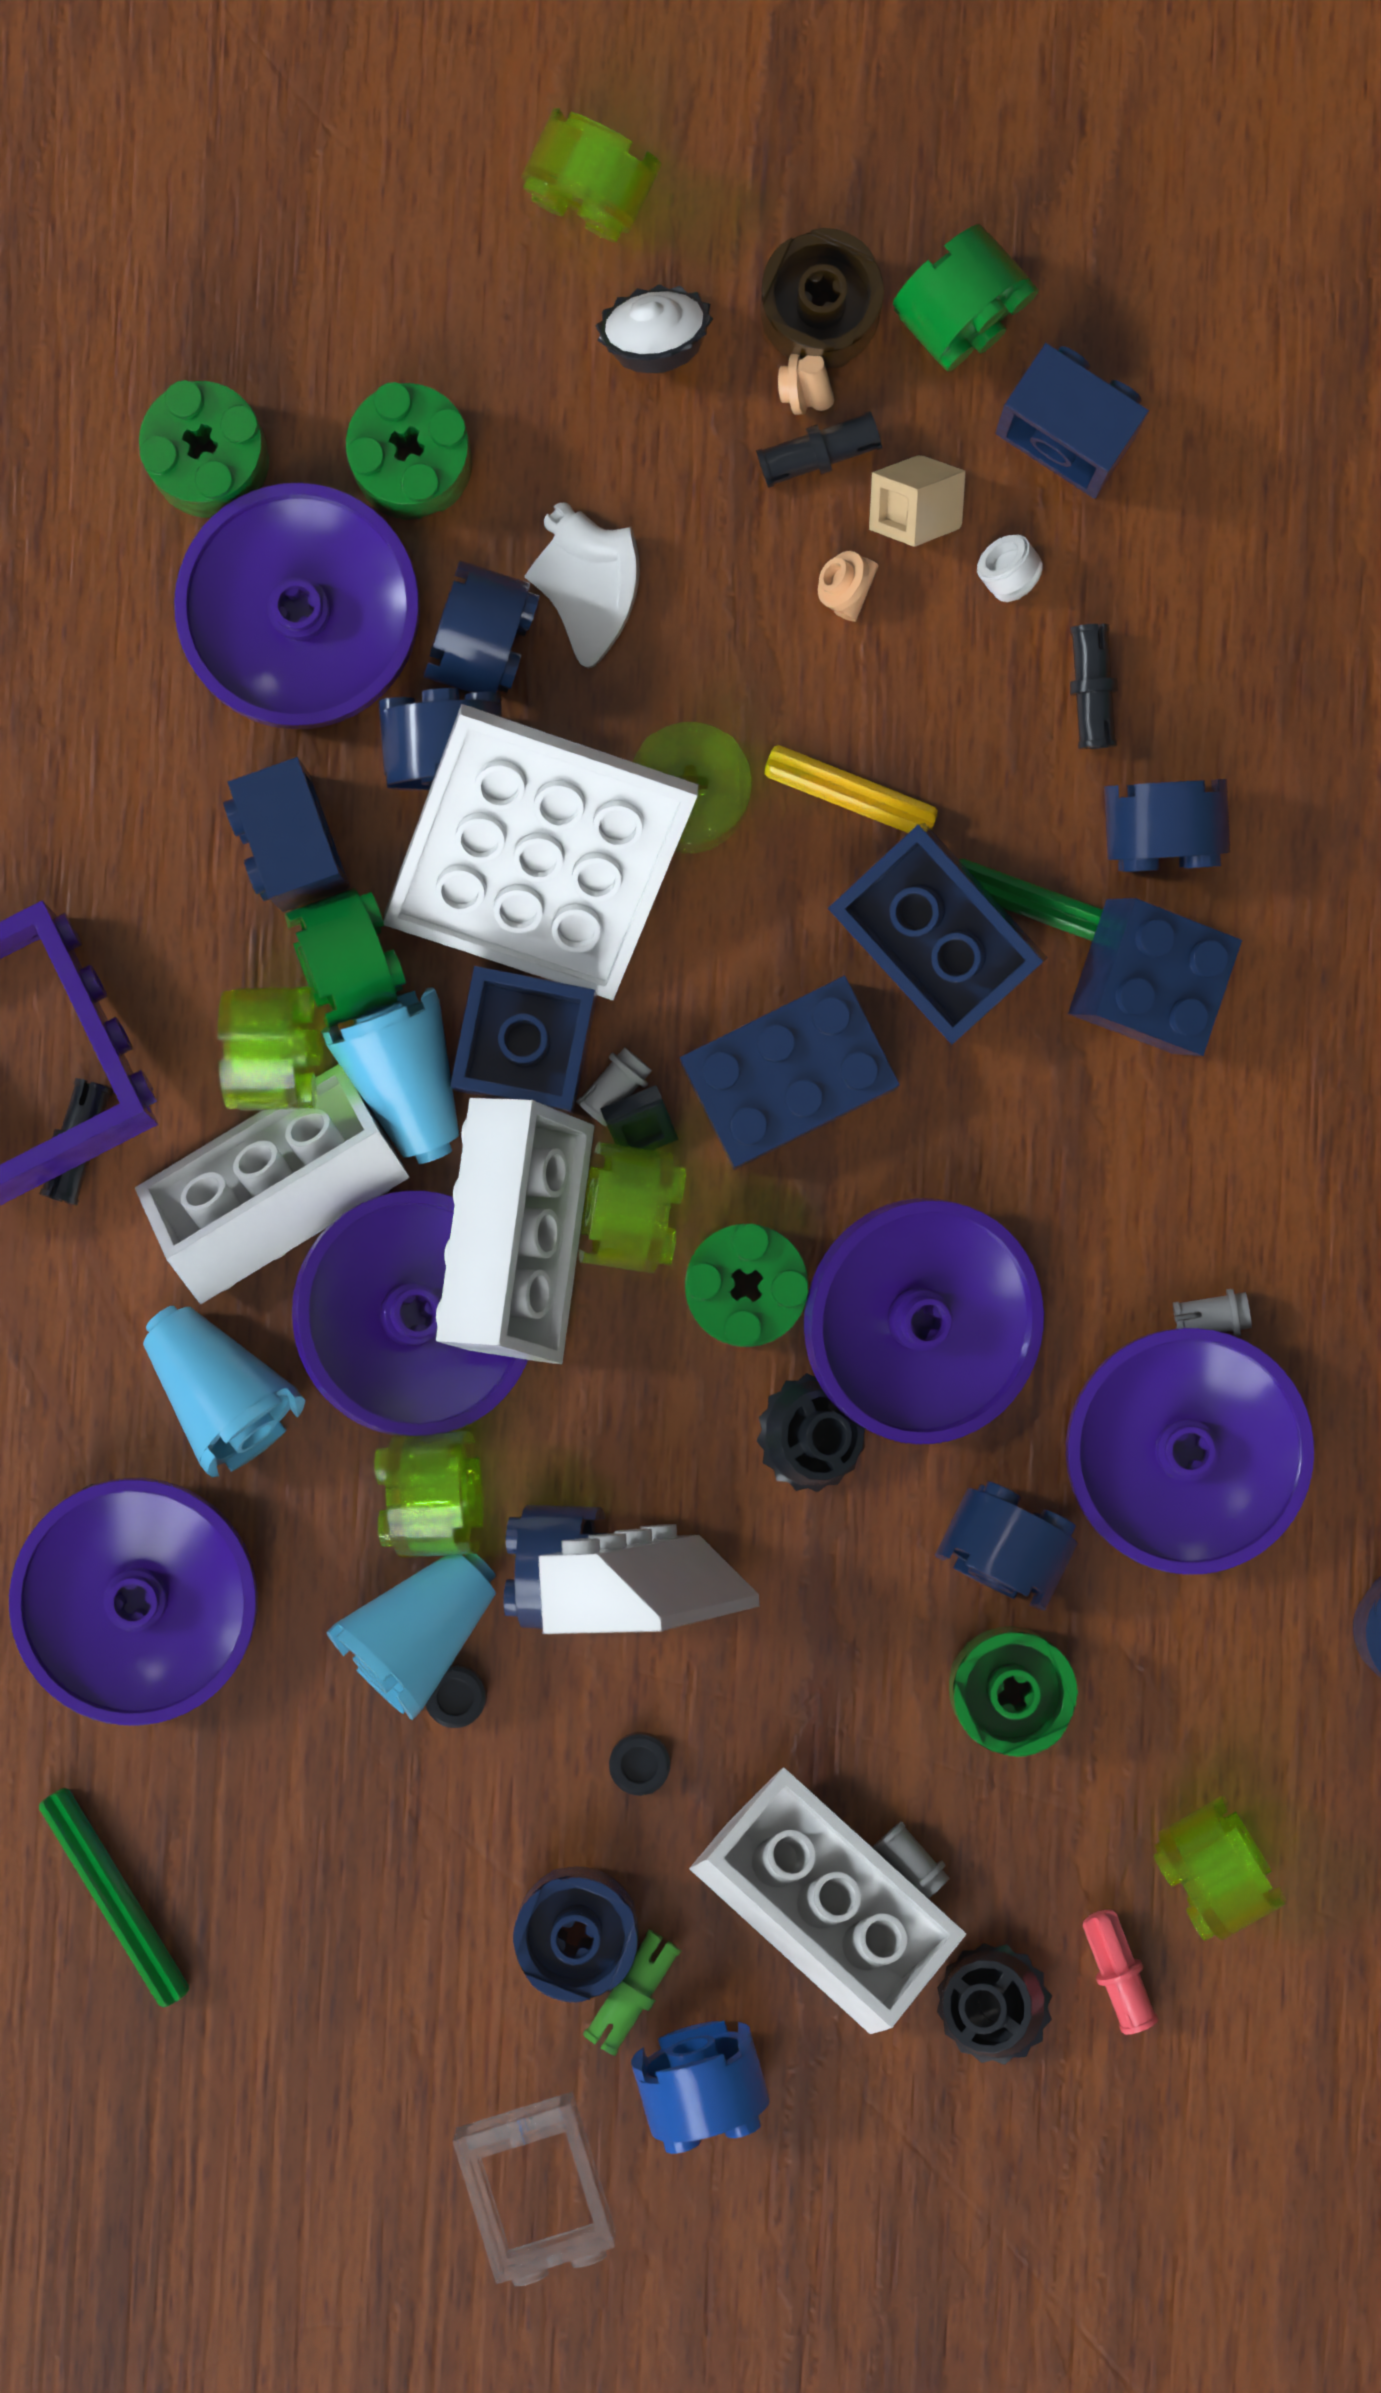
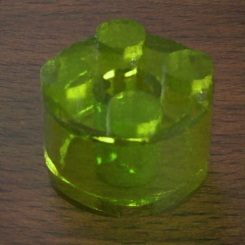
[521,108,662,243]
[633,722,752,853]
[218,986,321,1111]
[579,1142,686,1274]
[375,1431,484,1558]
[1153,1795,1287,1941]

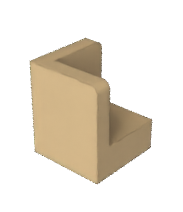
[869,455,966,547]

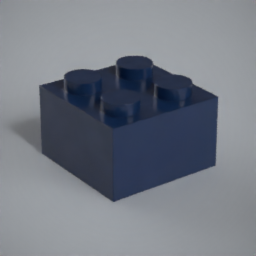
[995,343,1149,499]
[223,757,351,912]
[1068,898,1242,1056]
[450,966,597,1115]

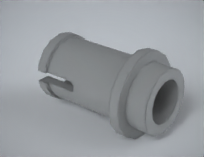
[576,1047,652,1127]
[1173,1288,1252,1337]
[873,1821,950,1899]

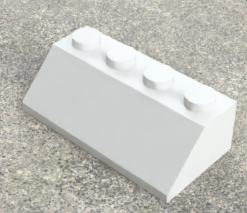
[135,1064,410,1305]
[436,1098,595,1364]
[539,1524,759,1634]
[689,1768,966,2034]

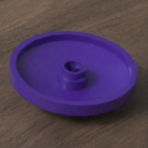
[174,483,420,729]
[292,1191,528,1437]
[804,1198,1044,1444]
[1066,1328,1314,1574]
[9,1478,258,1725]

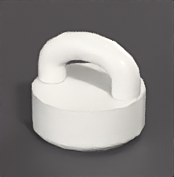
[977,534,1043,602]

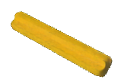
[764,745,938,833]

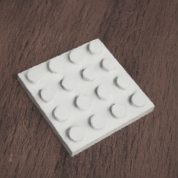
[383,704,698,1000]

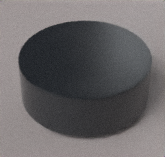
[426,1665,487,1728]
[609,1732,670,1796]

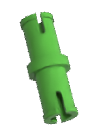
[583,1929,682,2056]

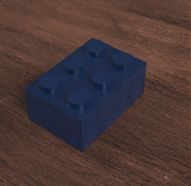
[828,823,1048,1044]
[680,976,900,1170]

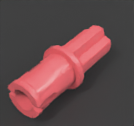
[1082,1909,1159,2035]

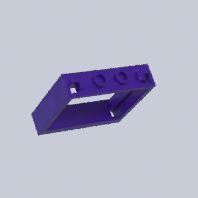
[0,900,158,1206]

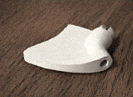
[524,502,640,668]

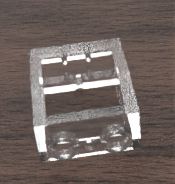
[452,2091,616,2286]

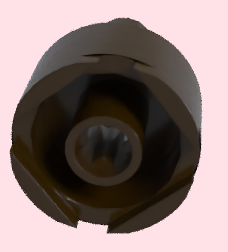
[760,228,884,368]

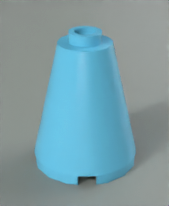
[321,987,459,1164]
[143,1306,306,1478]
[327,1550,496,1720]

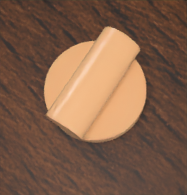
[778,353,834,415]
[818,551,879,622]

